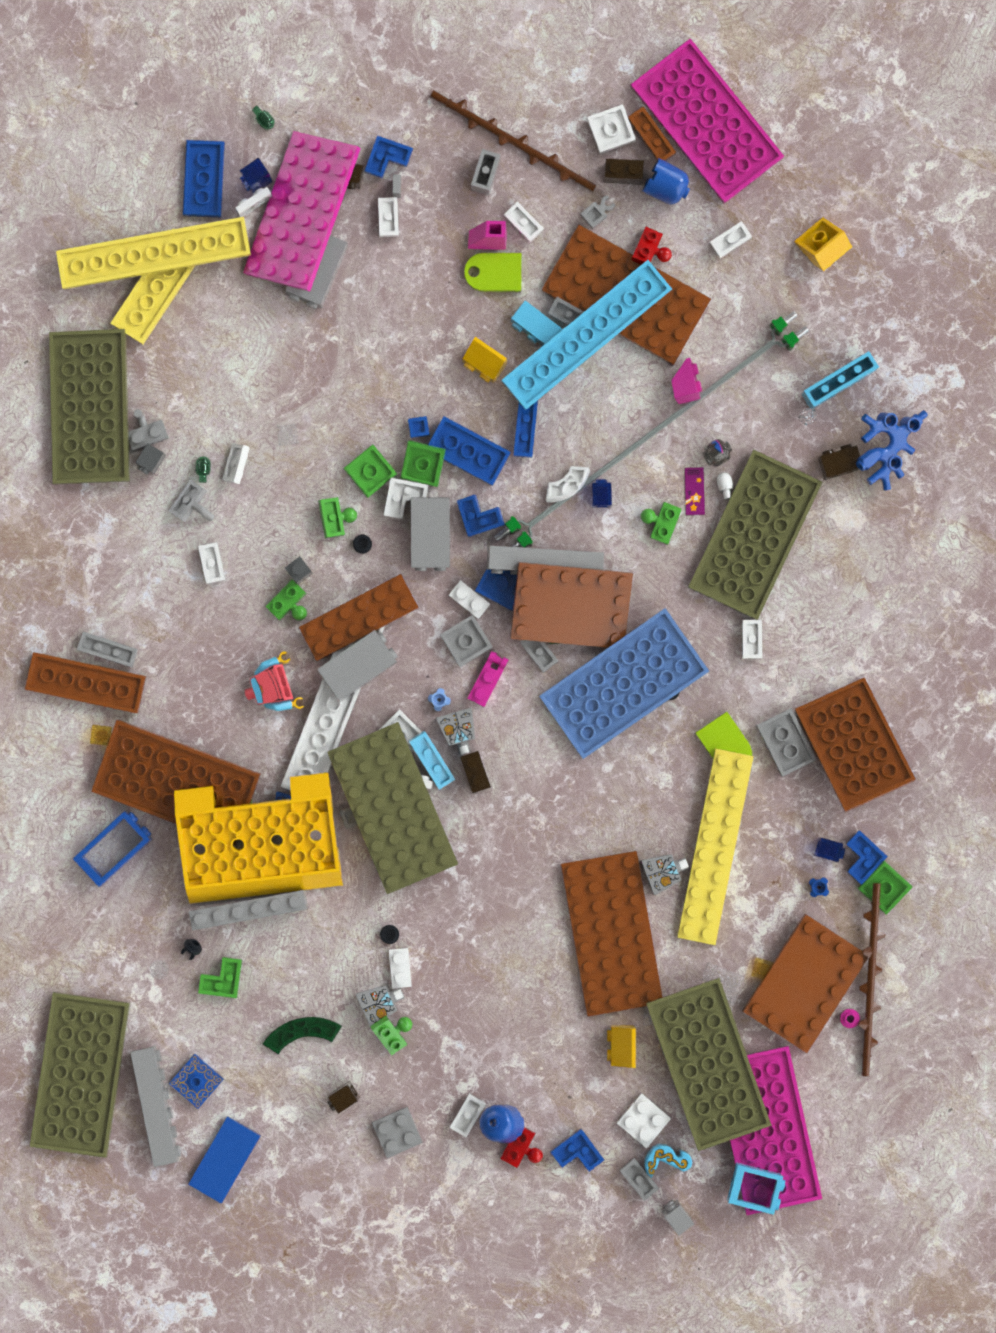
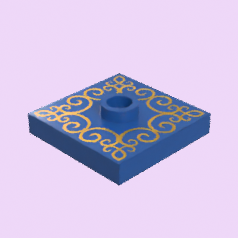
[169,1054,224,1109]

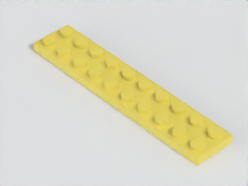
[56,217,251,290]
[677,749,754,945]

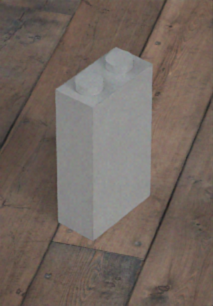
[285,235,348,309]
[411,497,450,571]
[318,630,398,702]

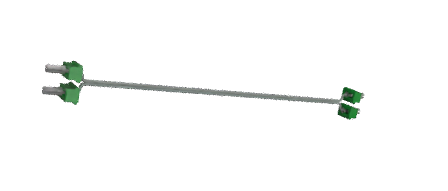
[494,311,809,548]

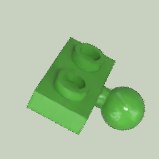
[318,497,357,538]
[641,502,682,545]
[265,580,307,621]
[370,1016,413,1055]

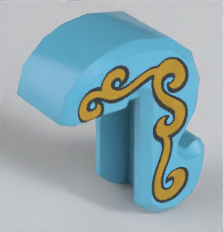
[644,1144,692,1178]

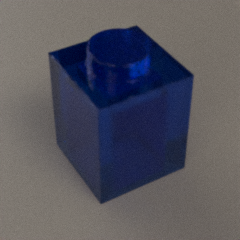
[592,479,612,508]
[814,837,845,862]

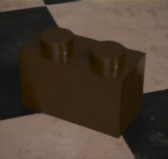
[604,159,644,185]
[818,444,860,480]
[460,751,491,793]
[327,1081,360,1114]

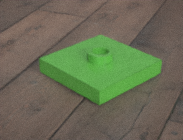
[400,440,446,487]
[343,444,397,498]
[858,860,913,915]

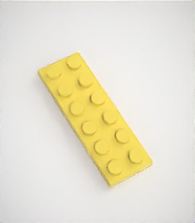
[111,228,195,345]

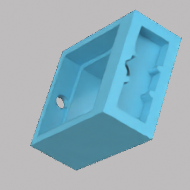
[727,1162,785,1215]

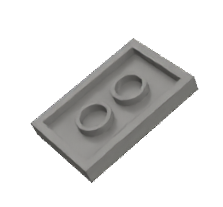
[756,708,817,777]

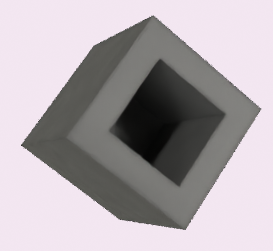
[135,443,166,475]
[285,556,313,585]

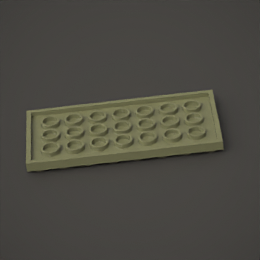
[49,329,130,485]
[688,449,823,620]
[327,722,458,894]
[646,977,772,1151]
[30,992,130,1158]

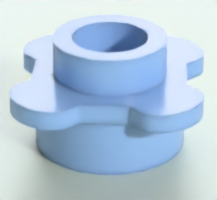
[428,688,451,711]

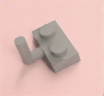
[129,409,169,451]
[169,480,214,522]

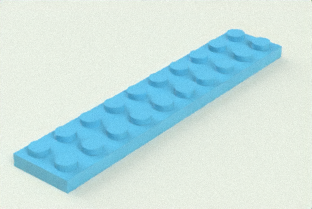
[501,260,672,411]

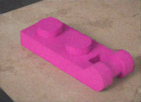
[467,651,509,707]

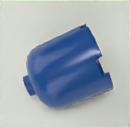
[642,158,690,205]
[479,1105,524,1143]

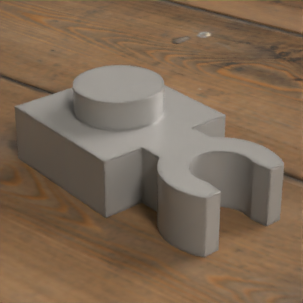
[580,195,615,229]

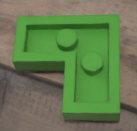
[198,957,242,998]

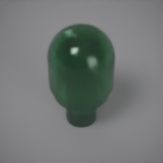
[252,106,275,130]
[195,456,211,483]

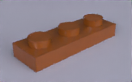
[628,107,676,161]

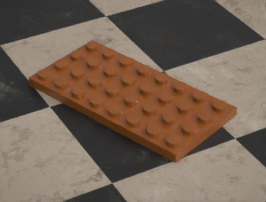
[541,225,711,366]
[91,719,261,846]
[561,851,662,1017]

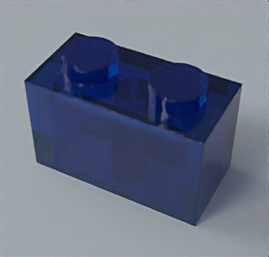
[239,158,272,193]

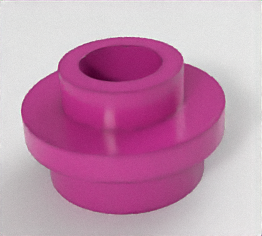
[840,1009,860,1028]

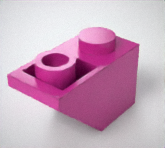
[468,221,507,250]
[671,358,702,404]

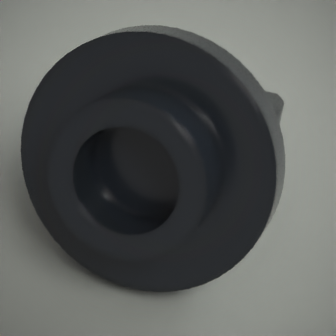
[181,939,202,960]

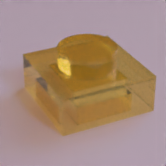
[90,725,112,746]
[751,957,773,979]

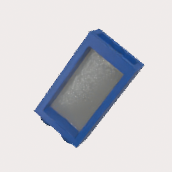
[73,811,153,887]

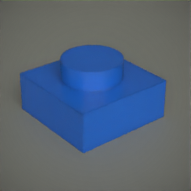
[408,416,430,439]

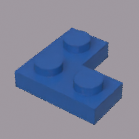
[365,135,413,179]
[457,495,505,537]
[846,830,888,885]
[550,1128,604,1172]

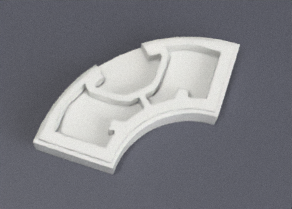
[546,466,590,503]

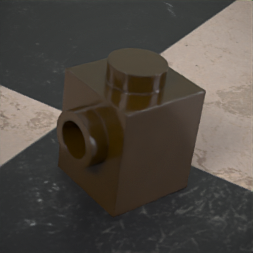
[347,164,364,190]

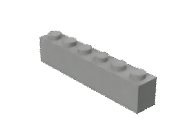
[486,546,604,575]
[189,890,308,931]
[130,1046,181,1167]

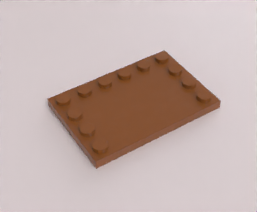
[510,562,633,648]
[795,677,916,813]
[742,914,868,1053]

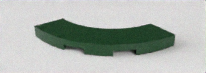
[263,1017,342,1055]

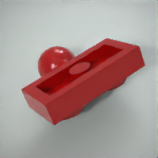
[631,226,672,265]
[500,1127,543,1168]

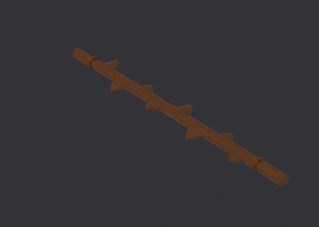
[430,90,597,192]
[858,883,886,1076]

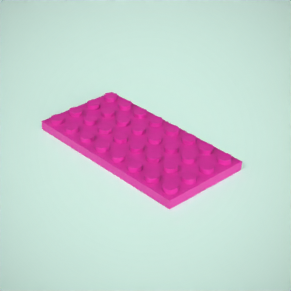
[631,38,784,204]
[243,131,361,292]
[730,1046,822,1215]

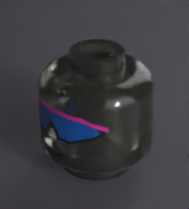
[702,439,732,467]

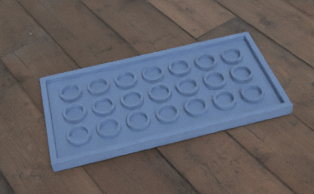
[539,608,709,759]

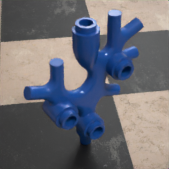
[856,410,928,491]

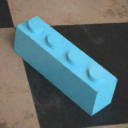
[511,301,563,346]
[801,351,879,410]

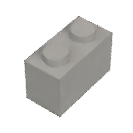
[471,149,500,196]
[662,1199,694,1236]

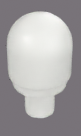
[717,473,733,500]

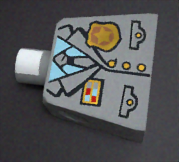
[436,708,475,755]
[640,854,689,895]
[356,985,405,1026]

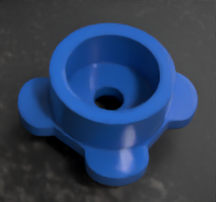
[809,877,829,897]

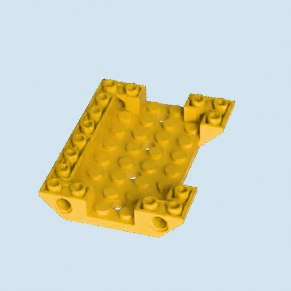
[174,772,343,904]

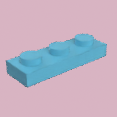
[409,731,455,790]

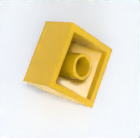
[794,217,852,271]
[462,337,507,383]
[607,1025,636,1068]

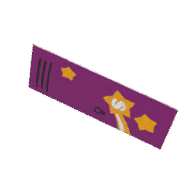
[685,467,705,515]

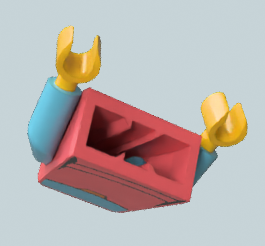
[245,651,304,711]

